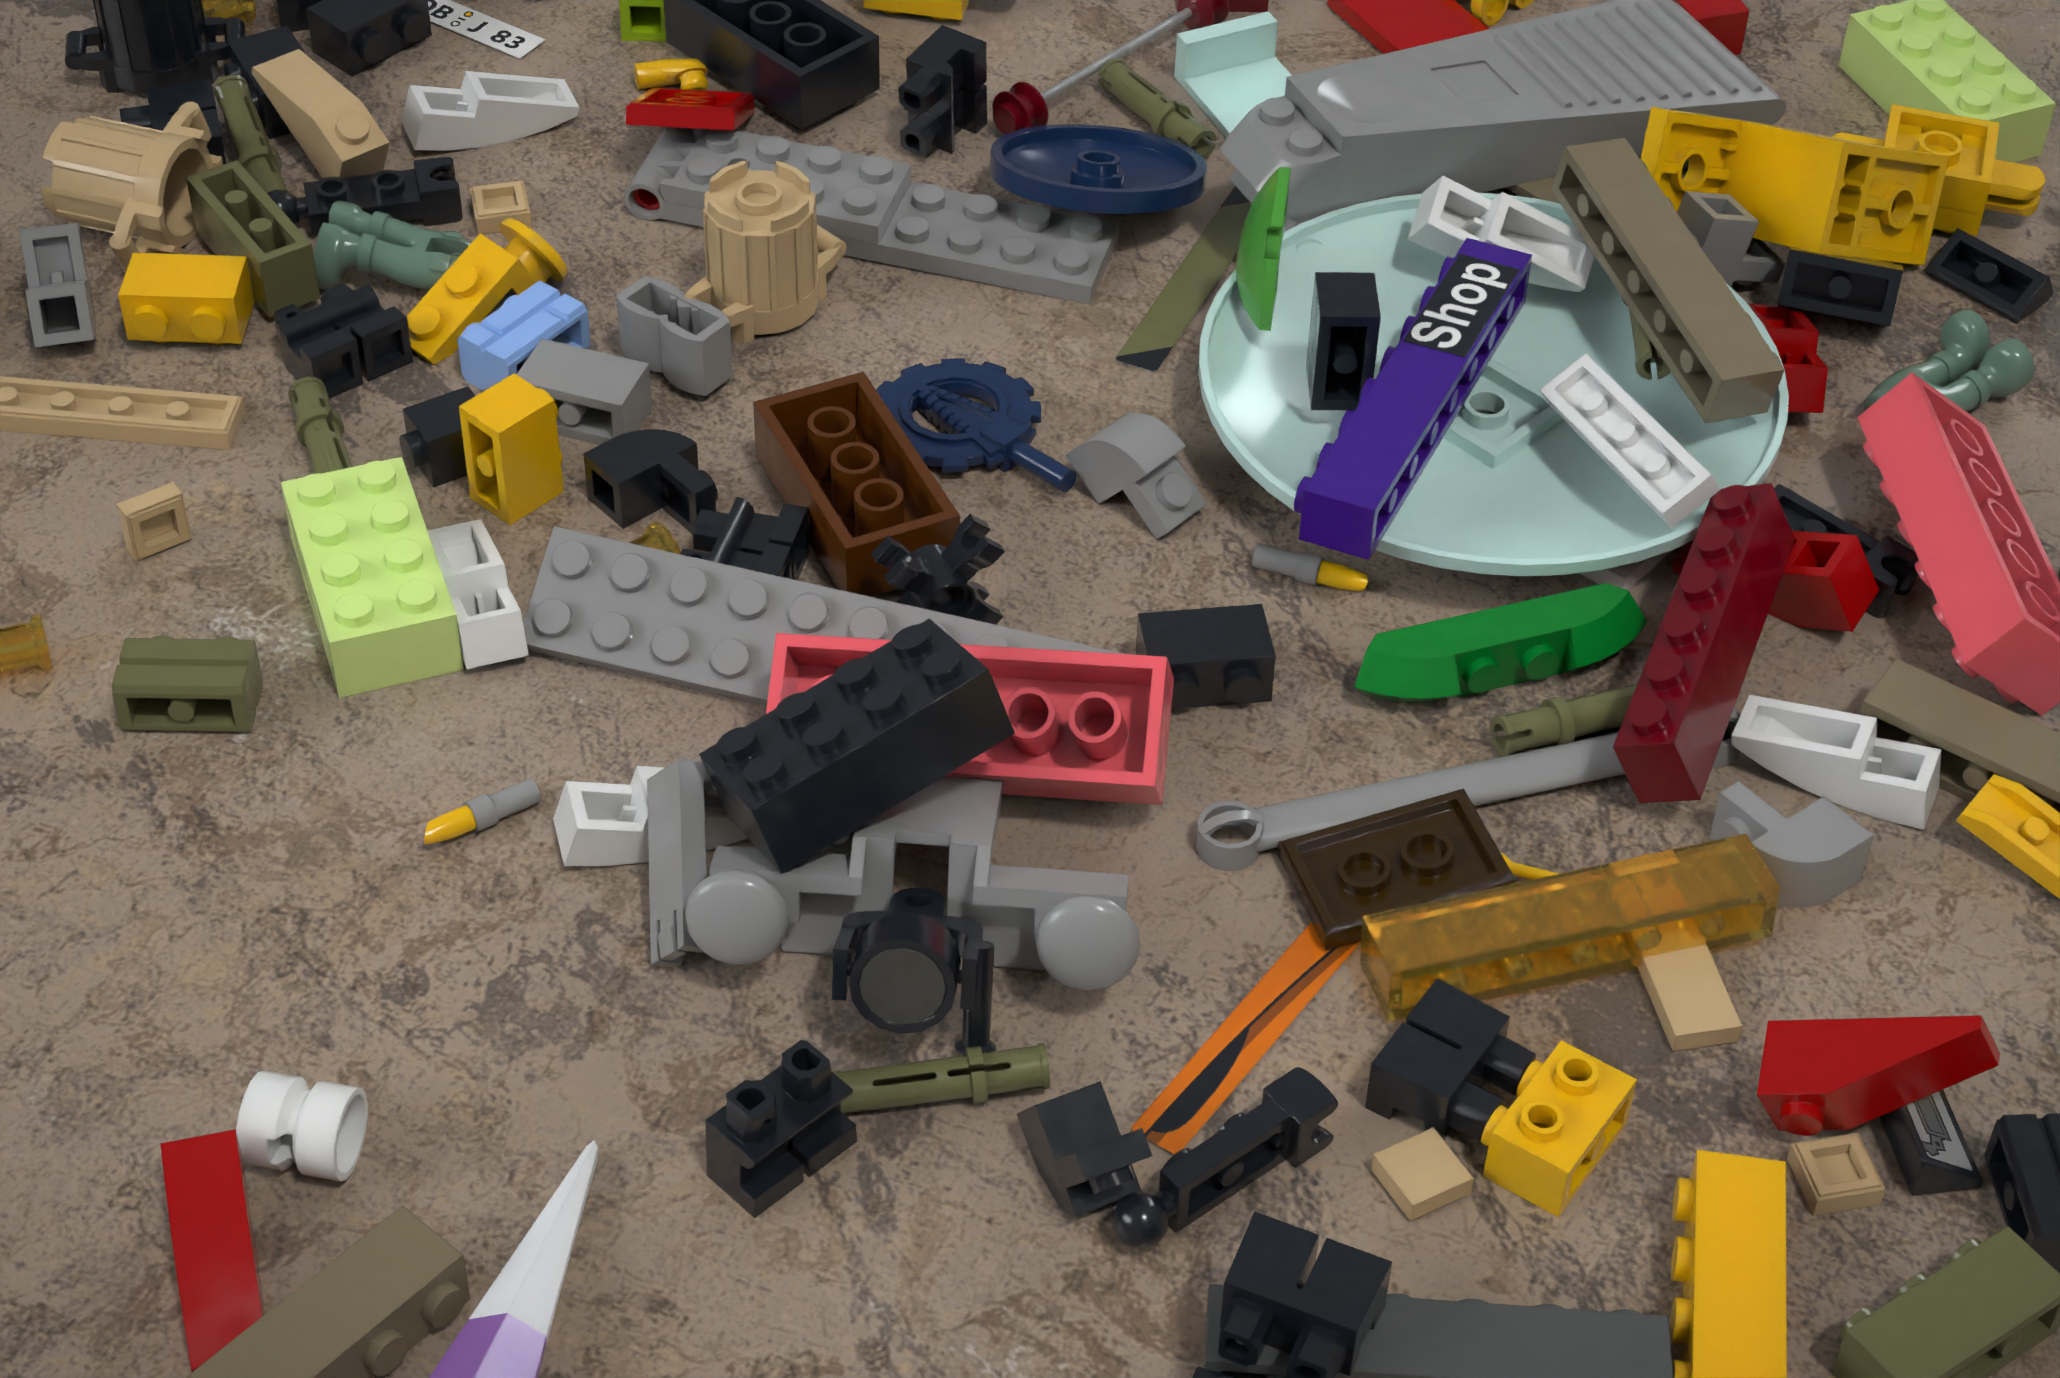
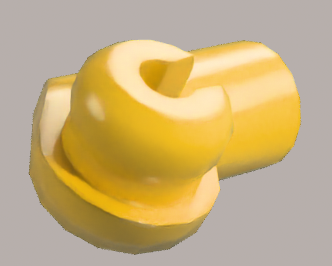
[634,59,708,90]

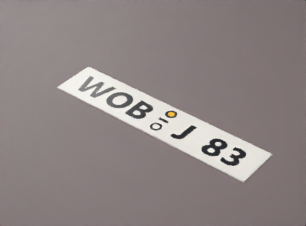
[428,0,546,59]

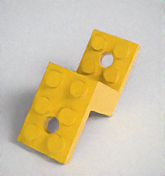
[1641,107,1949,265]

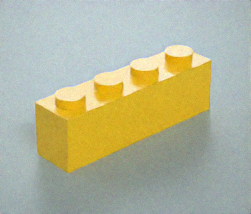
[1669,1150,1787,1378]

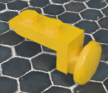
[406,218,568,365]
[1956,774,2060,899]

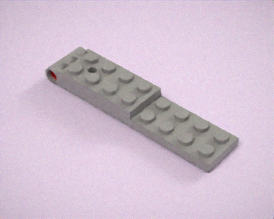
[624,127,1119,304]

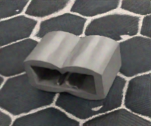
[616,276,733,396]

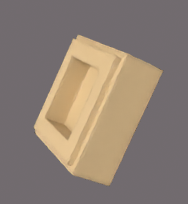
[469,181,532,235]
[116,482,192,562]
[1371,1127,1474,1221]
[1786,1133,1886,1216]

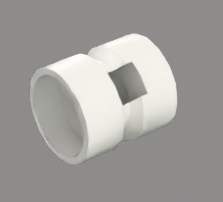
[236,1070,368,1182]

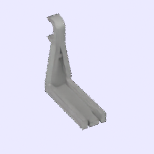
[647,758,727,968]

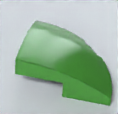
[1236,167,1291,331]

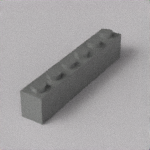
[1203,1284,1673,1378]

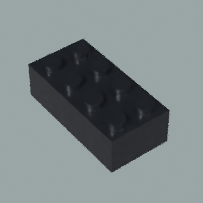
[664,0,880,130]
[699,618,1015,874]

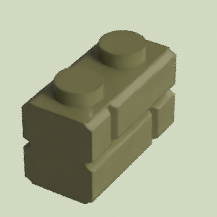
[112,635,263,733]

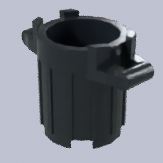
[65,0,246,95]

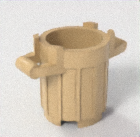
[41,102,223,273]
[685,161,847,344]

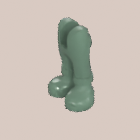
[313,201,473,290]
[1863,309,2035,412]

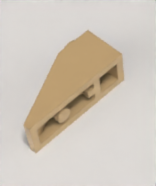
[252,49,390,179]

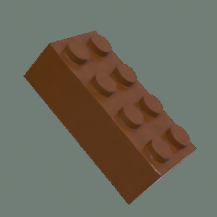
[753,372,960,597]

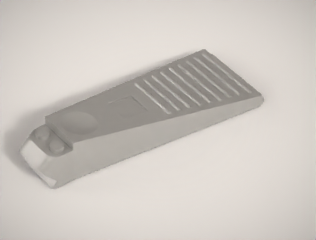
[1219,0,1786,232]

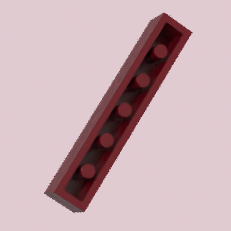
[1613,483,1795,803]

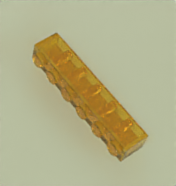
[1360,834,1780,1021]

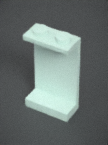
[1174,11,1292,138]

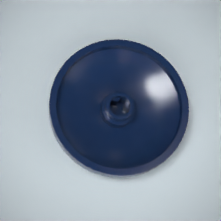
[989,124,1207,215]

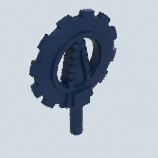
[876,358,1076,492]

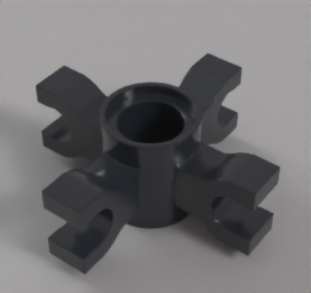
[871,514,1005,625]

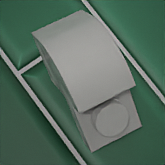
[1677,191,1786,287]
[19,222,97,347]
[1065,412,1207,539]
[1710,781,1874,908]

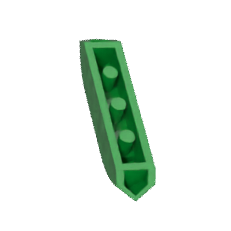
[1354,583,1648,703]

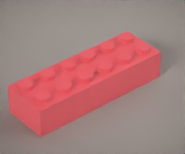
[1857,373,2060,716]
[766,633,1174,805]

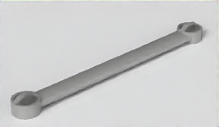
[1195,708,1741,871]

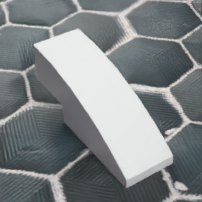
[401,71,580,151]
[1407,176,1595,293]
[428,519,529,669]
[1731,695,1941,830]
[553,766,748,866]

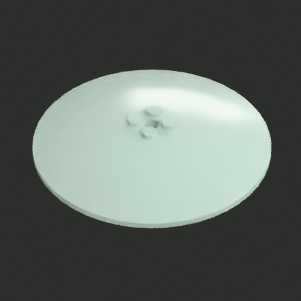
[1198,193,1789,576]

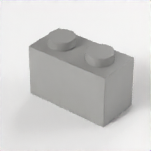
[517,339,652,445]

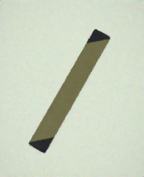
[1116,186,1252,371]

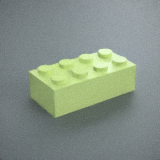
[1839,0,2056,162]
[281,457,464,698]

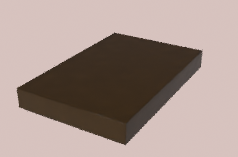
[1278,788,1516,950]

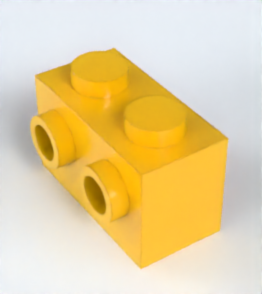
[118,253,255,345]
[459,373,564,526]
[1481,1040,1637,1218]

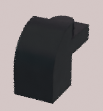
[583,429,718,534]
[1017,1081,1153,1217]

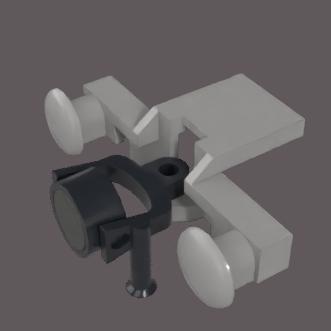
[685,776,1141,1055]

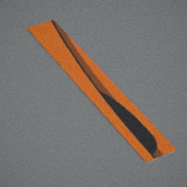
[1131,922,1362,1155]

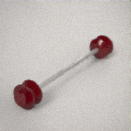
[992,0,1229,134]

